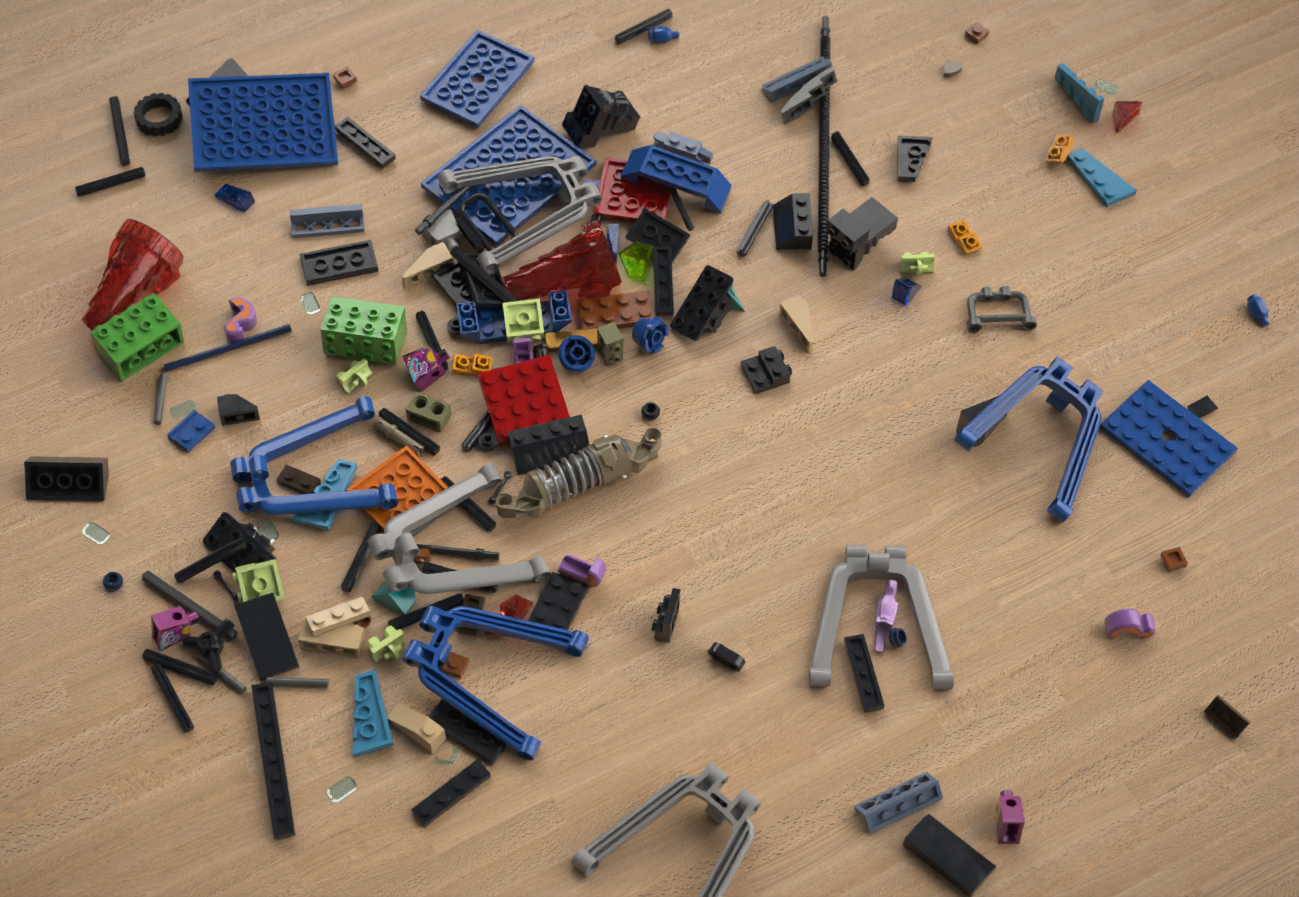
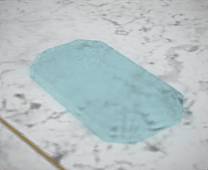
[1094,79,1118,95]
[300,292,320,314]
[170,400,197,419]
[257,518,279,542]
[83,522,109,544]
[328,777,357,801]

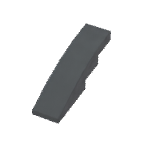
[780,67,837,124]

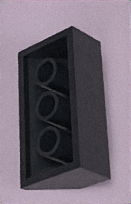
[507,414,590,475]
[24,456,109,501]

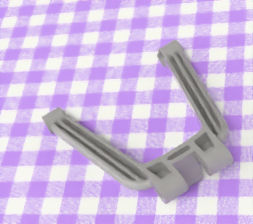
[437,156,602,274]
[367,464,551,594]
[809,545,954,689]
[571,762,762,897]

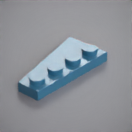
[1055,63,1105,124]
[1066,148,1137,207]
[292,459,358,531]
[352,670,394,757]

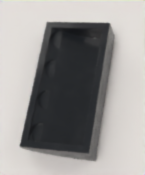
[903,814,997,897]

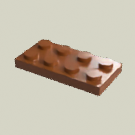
[577,290,655,329]

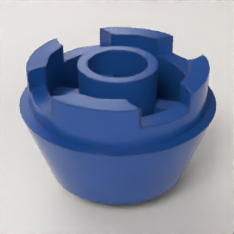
[632,318,669,353]
[558,335,595,372]

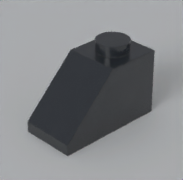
[217,394,260,426]

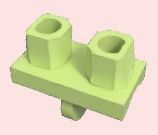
[900,252,935,276]
[336,358,373,394]
[367,625,405,662]

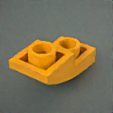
[1045,134,1075,163]
[947,219,982,254]
[451,353,493,376]

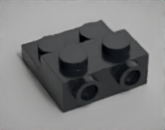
[740,346,792,394]
[651,588,681,643]

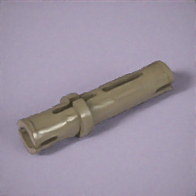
[373,417,425,457]

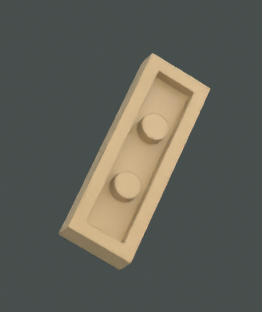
[306,597,371,636]

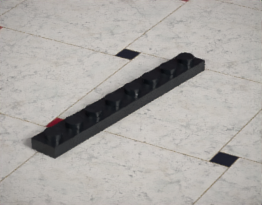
[251,681,296,840]

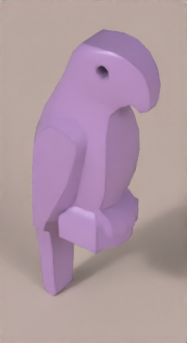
[875,579,898,653]

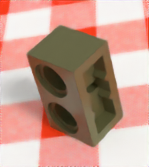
[597,322,623,366]
[406,392,451,432]

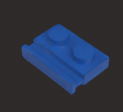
[167,409,215,453]

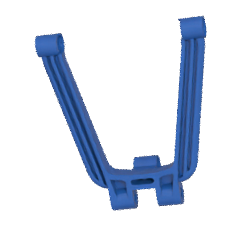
[954,356,1103,523]
[230,396,398,515]
[401,606,589,761]

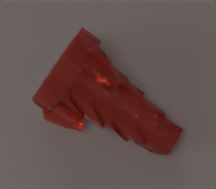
[81,219,184,331]
[502,219,622,301]

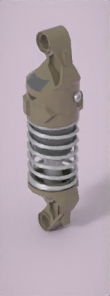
[496,428,661,520]

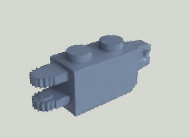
[653,132,713,164]

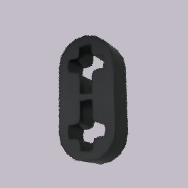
[708,642,746,672]

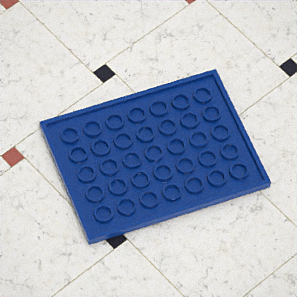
[188,73,338,172]
[421,105,596,246]

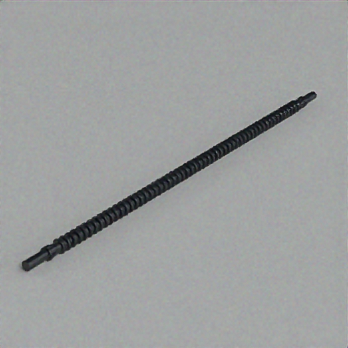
[818,16,831,277]

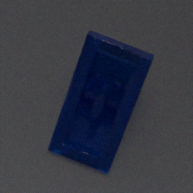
[891,277,921,306]

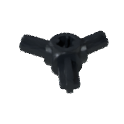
[182,619,234,671]

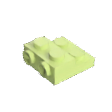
[503,298,545,344]
[232,559,285,604]

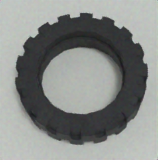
[134,93,183,137]

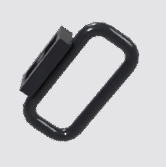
[456,193,518,254]

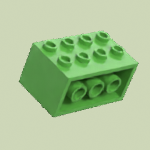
[91,293,184,382]
[320,296,407,365]

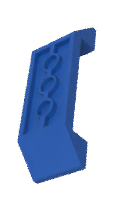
[620,145,732,214]
[456,290,572,344]

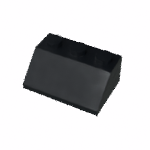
[773,193,813,250]

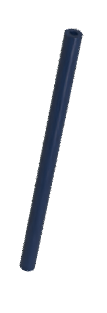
[164,324,292,372]

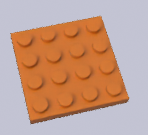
[346,445,449,531]

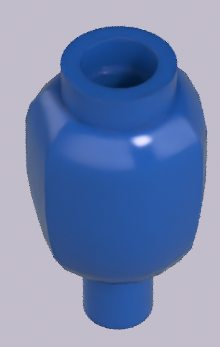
[648,26,679,43]
[1247,294,1270,327]

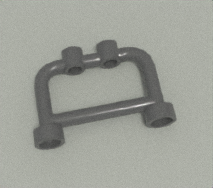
[966,286,1037,333]

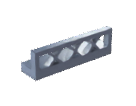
[762,57,832,102]
[290,204,365,238]
[854,772,943,833]

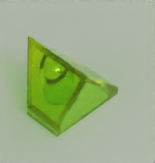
[618,242,653,281]

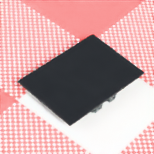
[1187,395,1218,419]

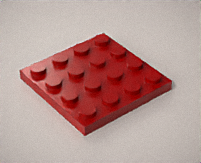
[594,158,671,222]
[477,354,570,446]

